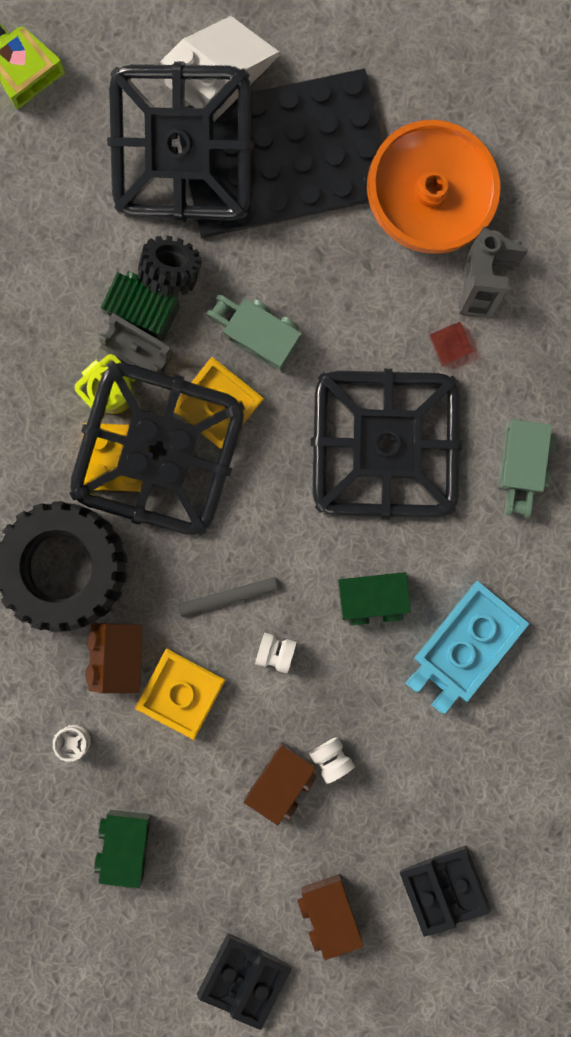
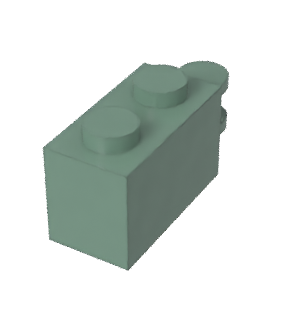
[206,294,301,372]
[498,419,556,518]

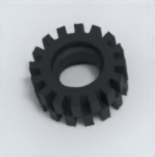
[138,236,202,297]

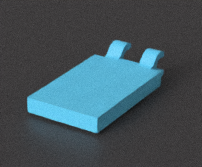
[405,581,529,714]

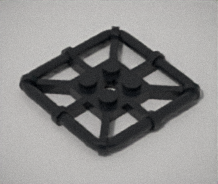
[107,61,255,222]
[69,362,245,536]
[310,368,463,520]

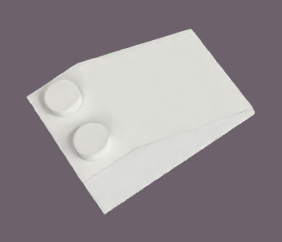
[160,16,280,122]

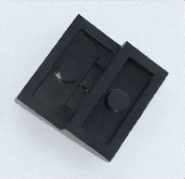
[399,846,491,937]
[197,933,292,1030]

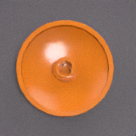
[367,120,500,254]

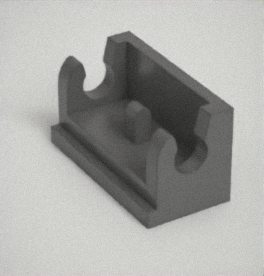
[99,313,174,373]

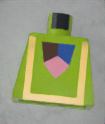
[0,23,66,110]

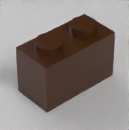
[85,623,143,693]
[244,742,317,826]
[297,874,364,961]

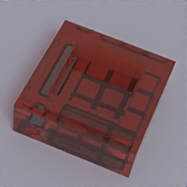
[429,322,473,366]

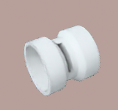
[255,632,297,674]
[52,725,91,762]
[309,737,355,784]

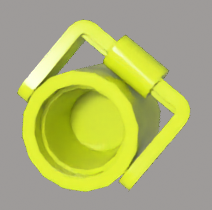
[74,354,136,415]

